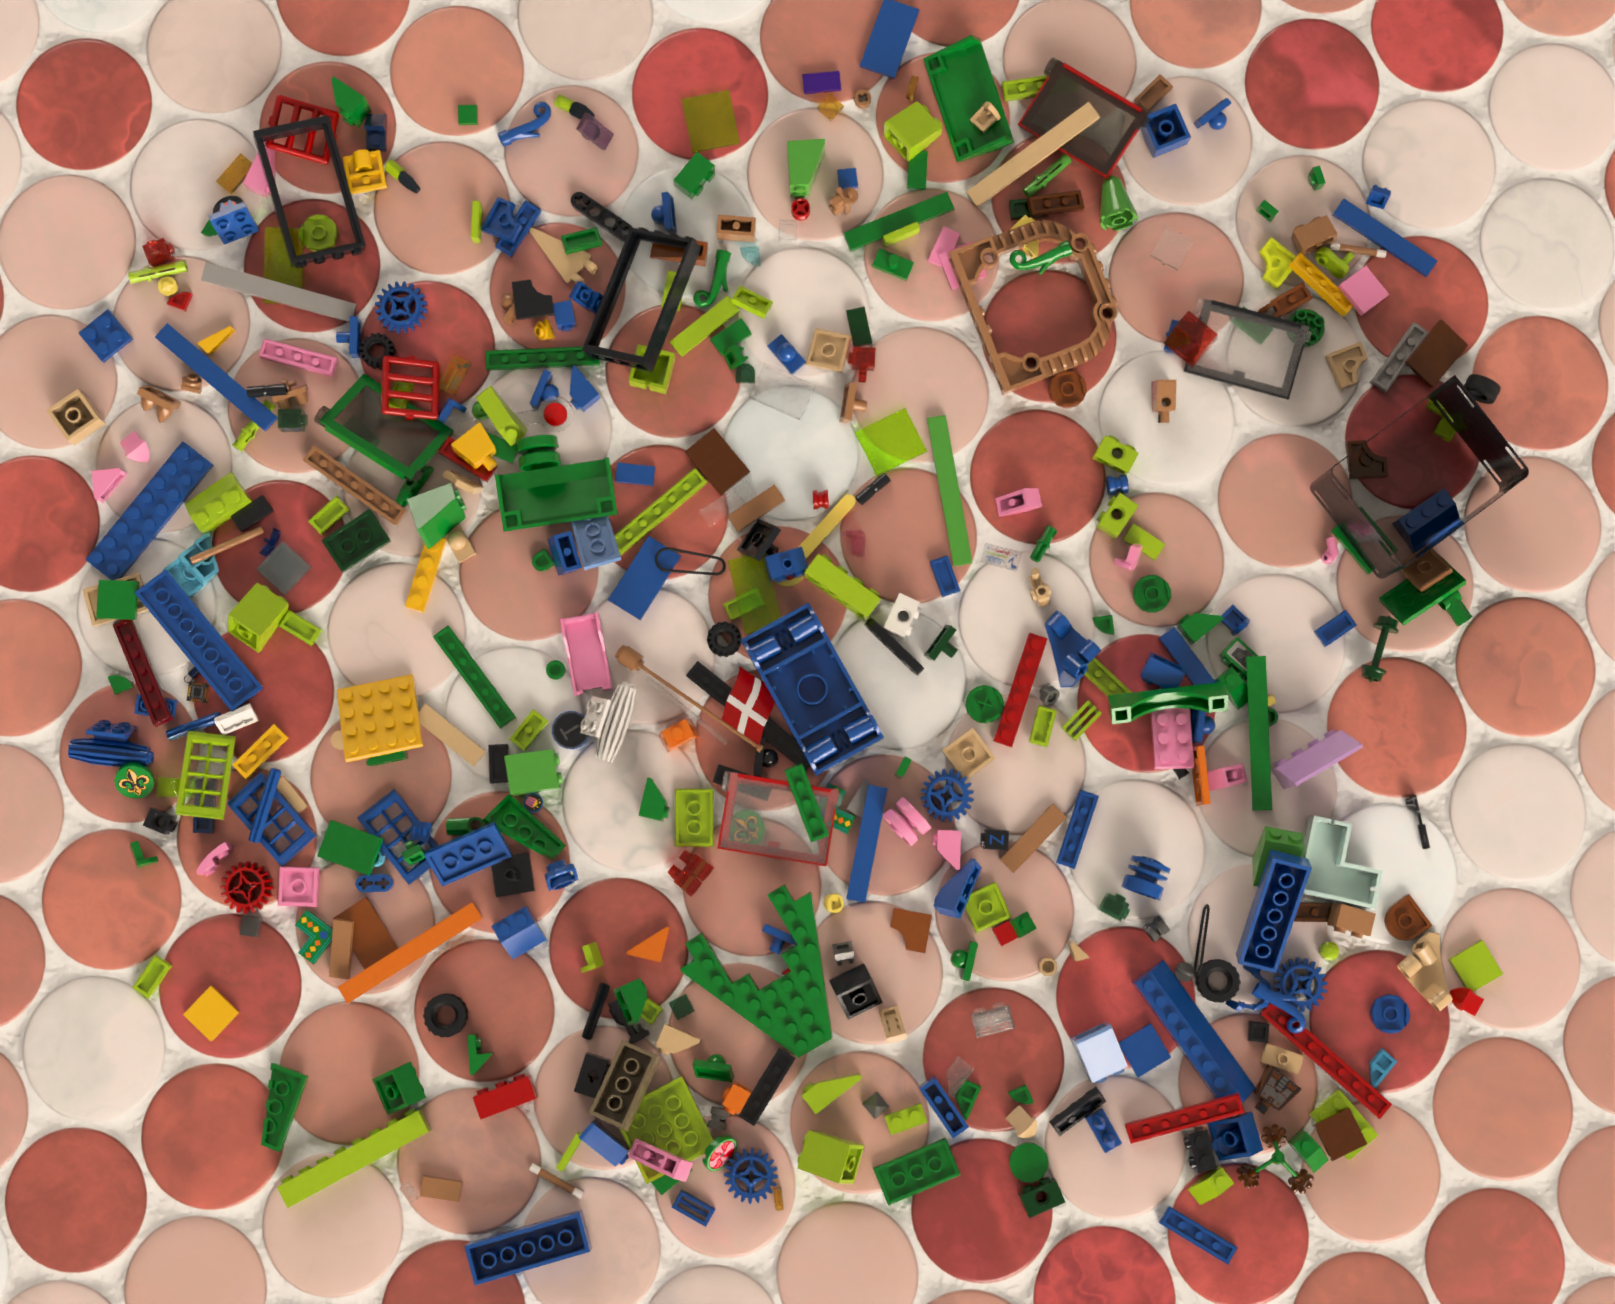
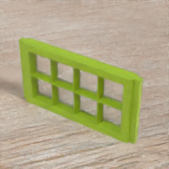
[176,731,236,820]

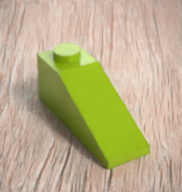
[476,386,528,446]
[801,1073,862,1114]

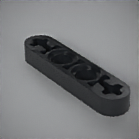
[571,192,633,242]
[864,617,924,676]

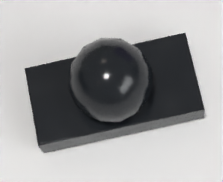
[753,737,778,777]

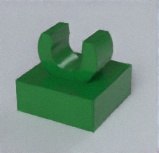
[723,344,748,370]
[401,840,425,865]

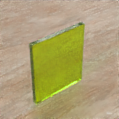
[682,90,740,153]
[855,408,927,476]

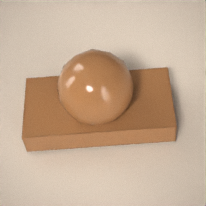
[501,293,516,327]

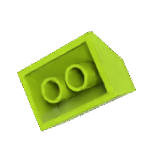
[184,472,252,534]

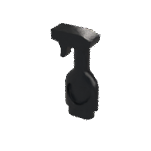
[608,999,650,1044]

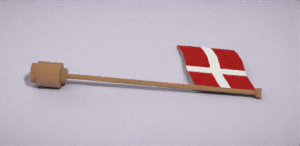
[615,645,775,753]

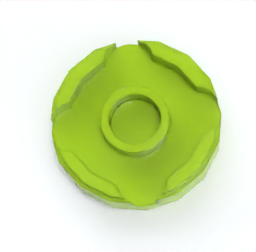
[300,214,339,252]

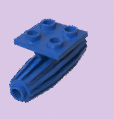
[68,720,154,767]

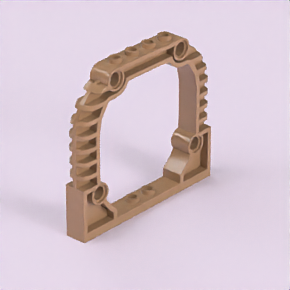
[947,220,1118,395]

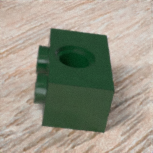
[1018,1177,1065,1218]

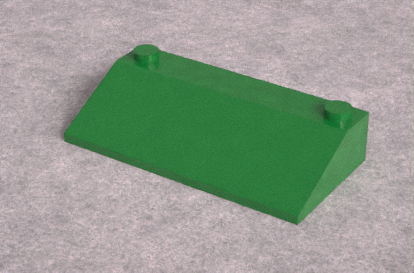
[923,35,1014,162]
[495,457,618,532]

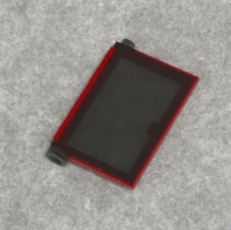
[1018,57,1150,179]

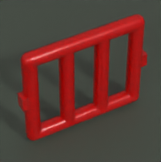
[265,95,340,165]
[381,355,440,420]

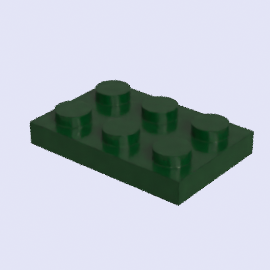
[321,509,391,573]

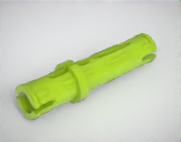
[128,260,188,284]
[232,399,276,452]

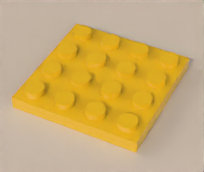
[337,674,423,762]

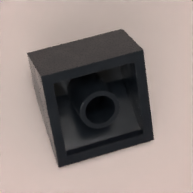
[829,963,883,1020]

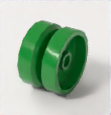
[516,435,561,471]

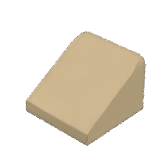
[1068,942,1090,962]

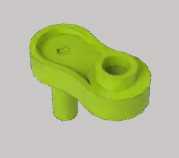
[1315,247,1355,279]

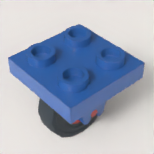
[208,196,259,245]

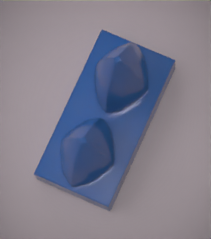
[1085,1108,1122,1153]

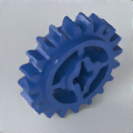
[375,281,428,334]
[921,768,974,822]
[1272,957,1328,1012]
[724,1147,778,1204]

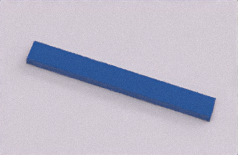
[155,323,278,432]

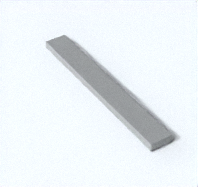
[201,262,356,323]

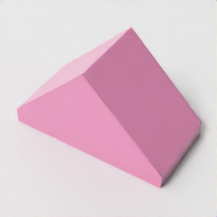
[92,468,127,503]

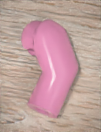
[1321,537,1339,564]

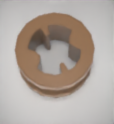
[854,90,871,109]

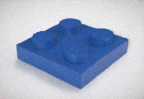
[78,309,133,363]

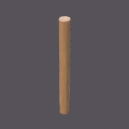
[189,526,264,565]

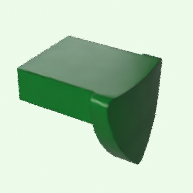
[130,841,159,869]

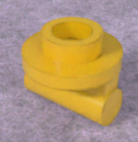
[534,319,555,340]

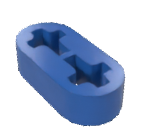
[355,874,394,892]

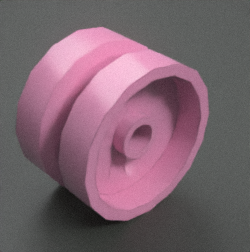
[883,797,931,846]

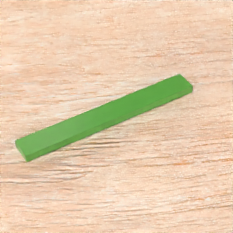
[927,415,972,567]

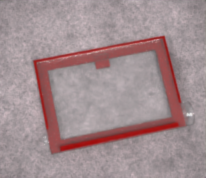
[717,771,842,866]

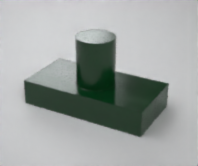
[924,625,958,661]

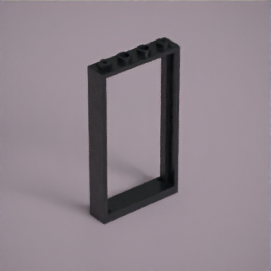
[253,115,366,269]
[582,227,701,372]

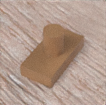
[839,382,867,424]

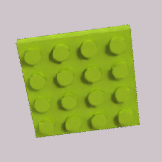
[620,1076,714,1184]

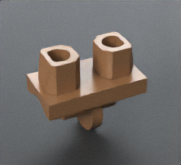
[829,187,858,216]
[271,377,308,411]

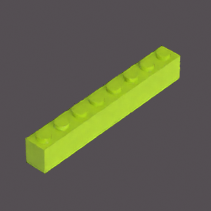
[277,1108,432,1208]

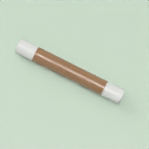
[1329,242,1387,258]
[529,1163,584,1199]

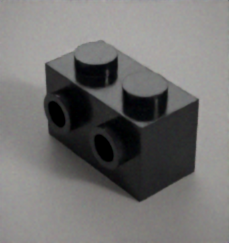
[1183,1127,1217,1173]

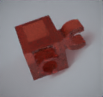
[142,238,175,267]
[848,347,876,383]

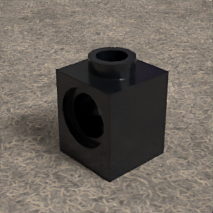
[143,808,177,835]

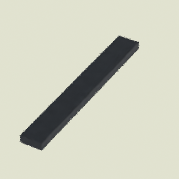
[686,661,810,772]

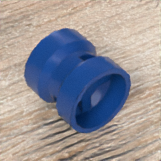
[1106,474,1129,495]

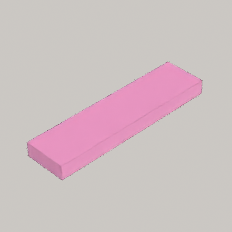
[259,338,338,377]

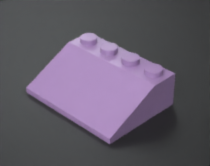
[1271,729,1363,789]

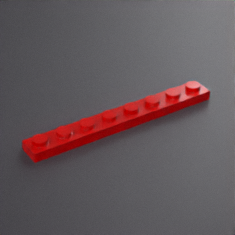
[1259,1003,1393,1119]

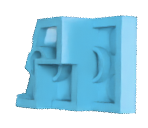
[163,532,219,598]

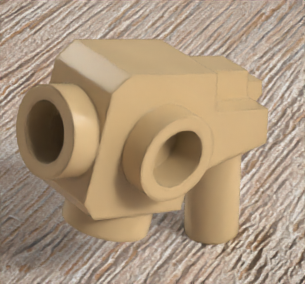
[1028,568,1051,607]

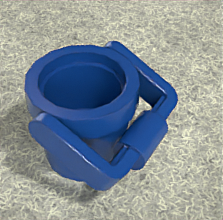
[545,860,578,891]

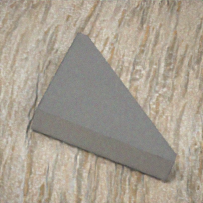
[847,779,869,818]

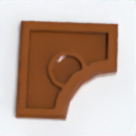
[890,908,932,953]

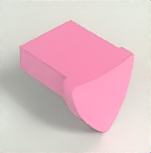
[120,431,149,462]
[1114,543,1143,570]

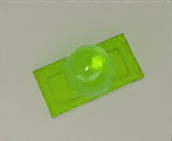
[157,777,198,798]

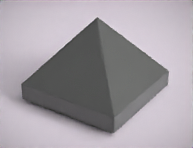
[862,1091,890,1119]

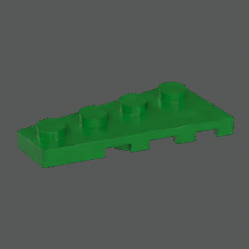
[482,794,566,861]
[261,1063,309,1152]

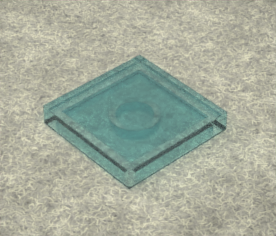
[256,541,312,595]

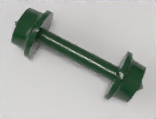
[1361,615,1399,682]

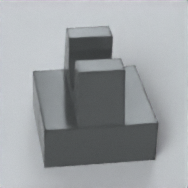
[832,941,855,966]

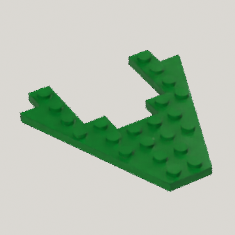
[680,884,833,1058]

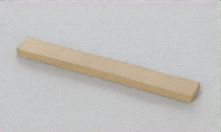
[966,102,1100,208]

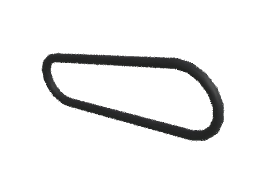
[655,547,726,575]
[1194,904,1210,977]

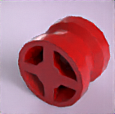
[791,198,810,221]
[813,490,829,510]

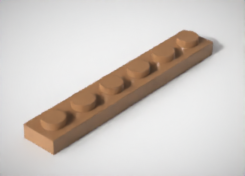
[303,445,407,526]

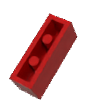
[473,1073,538,1120]

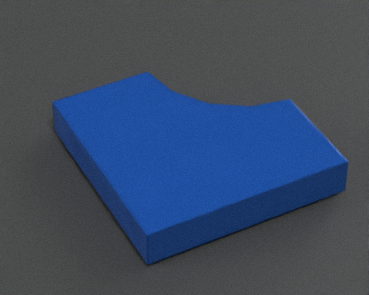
[481,197,522,244]

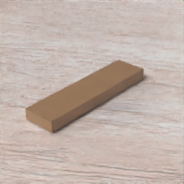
[999,804,1067,873]

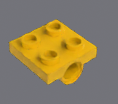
[343,150,387,195]

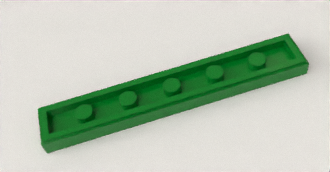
[843,192,954,252]
[485,346,600,371]
[433,625,516,729]

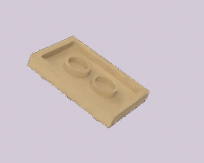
[83,573,149,627]

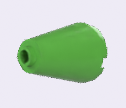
[1100,176,1138,231]

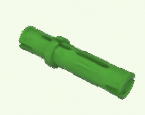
[1022,154,1072,198]

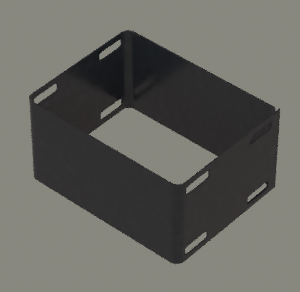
[1310,375,1529,579]

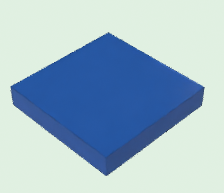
[1118,1023,1171,1077]

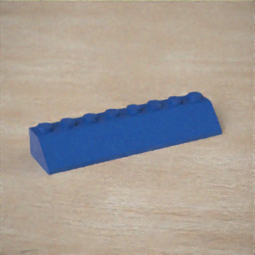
[1132,960,1256,1103]

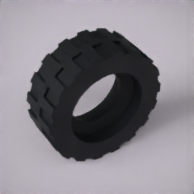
[1195,959,1241,1003]
[423,993,468,1038]

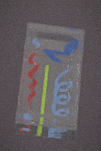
[980,543,1022,571]

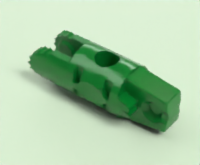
[395,465,434,507]

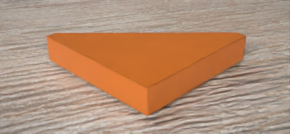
[626,927,670,962]

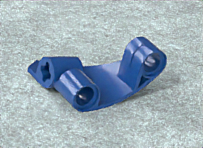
[1045,610,1101,688]

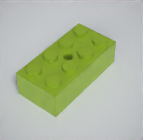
[804,554,881,622]

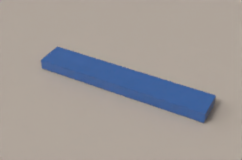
[1332,199,1438,277]
[846,784,888,902]

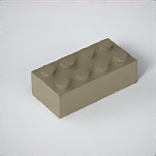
[589,1040,661,1132]

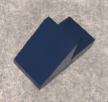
[364,114,387,152]

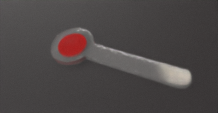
[459,396,574,434]

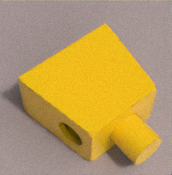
[451,422,497,471]

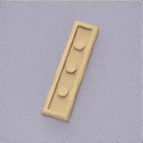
[419,704,486,767]

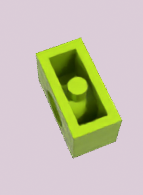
[1092,435,1139,475]
[1096,493,1139,539]

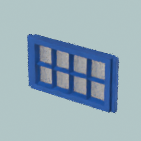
[227,772,317,867]
[357,789,439,885]

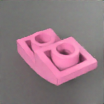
[196,842,233,876]

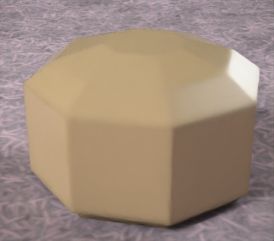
[1038,957,1057,976]

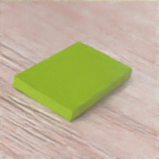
[675,789,714,847]

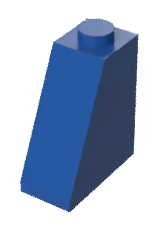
[579,1118,630,1167]

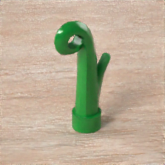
[1009,240,1072,275]
[693,249,731,307]

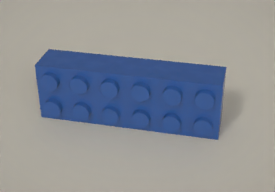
[1236,849,1312,973]
[464,1209,592,1285]

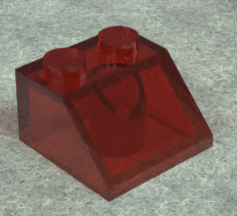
[1164,311,1218,368]

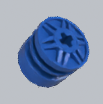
[1121,855,1171,900]

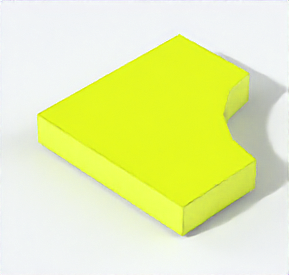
[1259,237,1296,290]

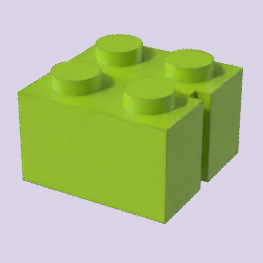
[628,344,676,394]

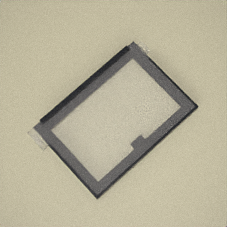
[1184,298,1312,400]

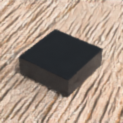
[1247,1021,1270,1043]

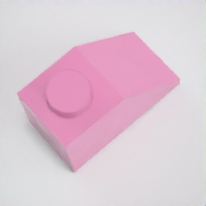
[995,488,1042,517]
[1207,763,1248,791]
[933,830,961,870]

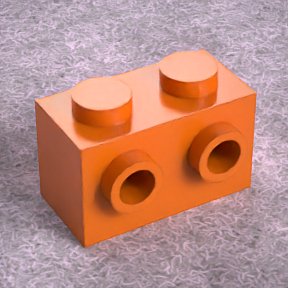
[721,1080,751,1115]

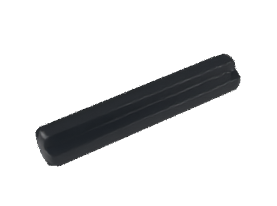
[582,983,610,1040]

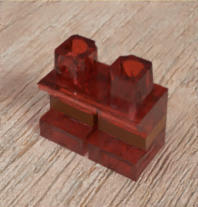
[668,850,714,897]

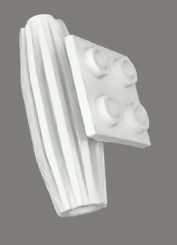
[580,682,637,763]

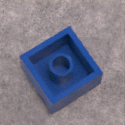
[1140,104,1191,158]

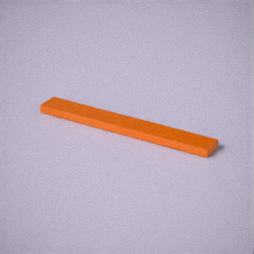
[337,902,483,1004]

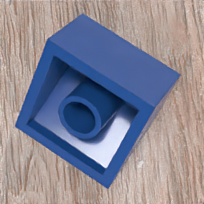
[491,906,547,959]
[1208,1111,1263,1161]

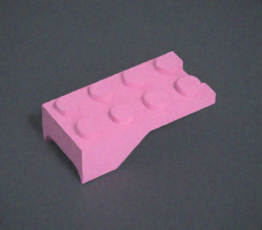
[560,612,613,696]

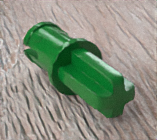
[1030,525,1057,562]

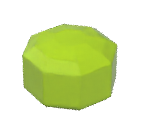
[1319,941,1339,961]

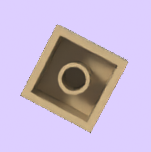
[46,389,106,445]

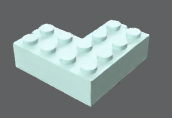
[1302,815,1383,909]

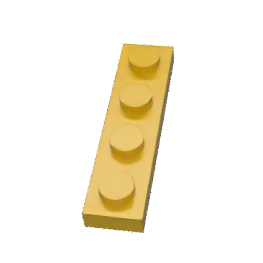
[1288,252,1353,317]
[405,538,447,613]

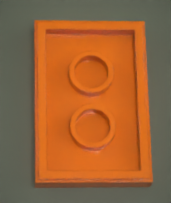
[1192,746,1211,806]

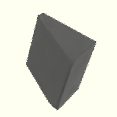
[240,915,262,937]

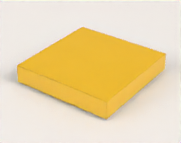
[183,986,240,1041]

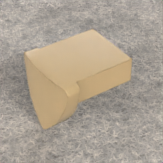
[970,102,1001,133]
[1005,1105,1037,1138]

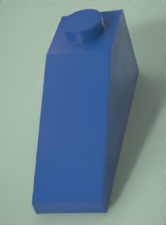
[933,859,982,919]

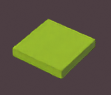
[965,882,1012,933]
[1448,940,1503,992]

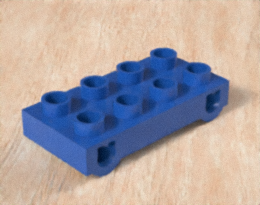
[741,602,884,776]

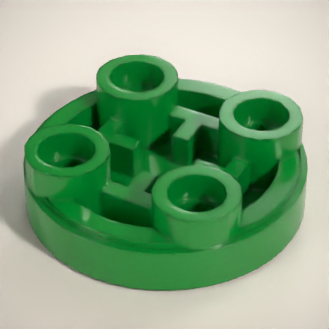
[1286,309,1325,347]

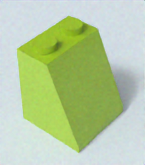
[884,101,942,162]
[228,583,289,653]
[797,1130,865,1184]

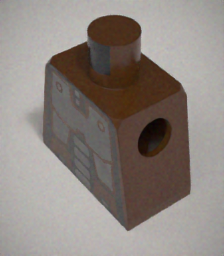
[1254,1065,1301,1115]

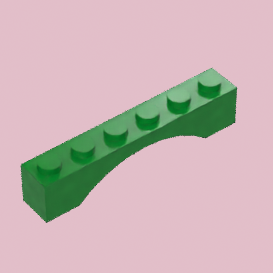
[1108,682,1228,724]

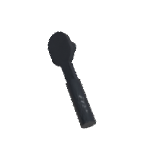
[1405,795,1430,849]

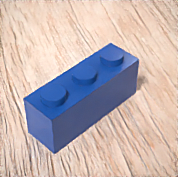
[918,1076,969,1138]

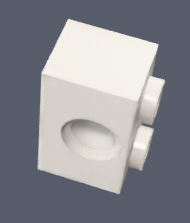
[883,593,922,639]

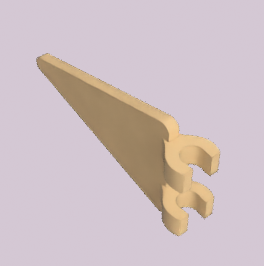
[529,228,598,284]

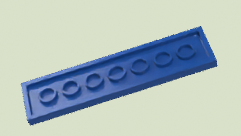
[85,441,214,580]
[134,569,264,711]

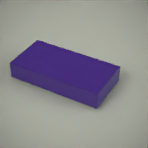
[802,71,841,94]

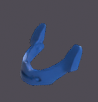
[1225,965,1272,1012]

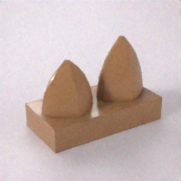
[137,385,181,423]

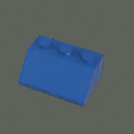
[1392,488,1461,554]

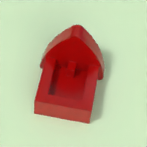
[1449,987,1484,1016]

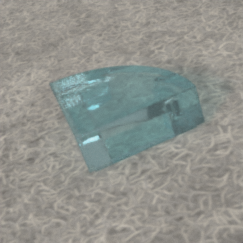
[740,246,761,266]

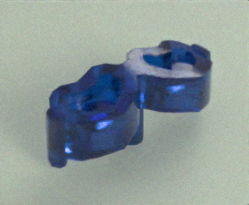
[259,527,281,557]

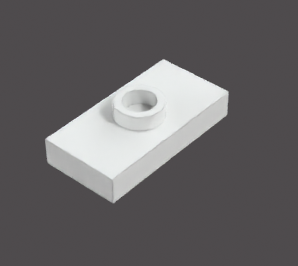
[214,703,259,735]

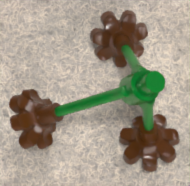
[1236,1124,1314,1194]

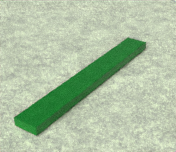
[1246,656,1272,811]

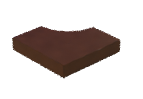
[1346,440,1388,480]

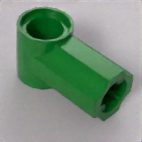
[1438,590,1472,627]
[446,817,486,835]

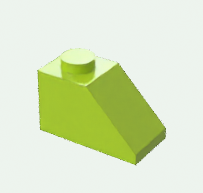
[1188,1164,1234,1205]

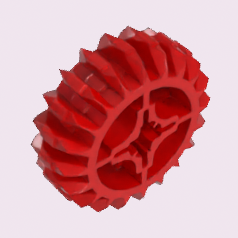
[220,861,274,914]

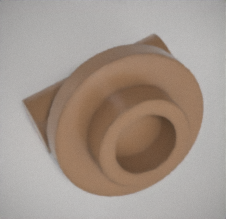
[181,374,202,394]

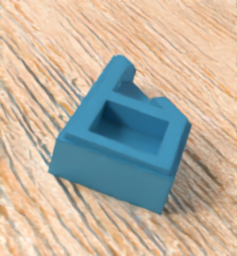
[1369,1048,1398,1089]

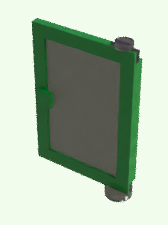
[314,374,454,482]

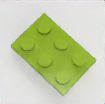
[1309,1089,1378,1161]

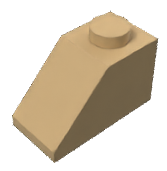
[655,1023,701,1055]

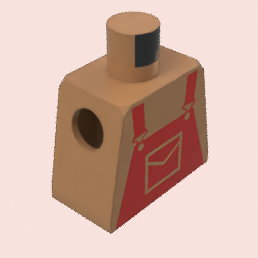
[1151,380,1177,423]

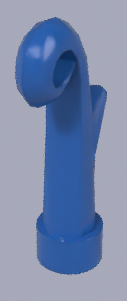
[497,102,551,147]
[1252,981,1306,1033]

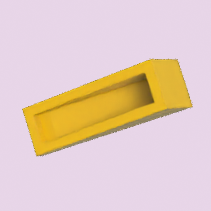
[197,326,235,356]

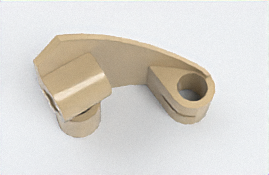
[1397,932,1453,1012]

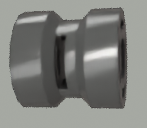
[1143,915,1170,942]
[707,1106,730,1130]

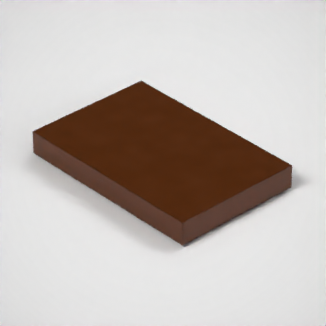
[1404,320,1468,388]
[685,428,750,496]

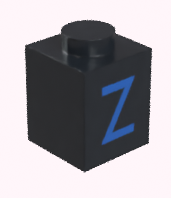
[980,829,1009,851]

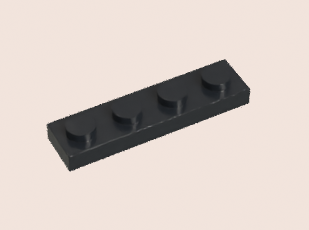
[738,1048,796,1126]

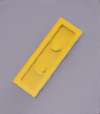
[232,724,289,779]

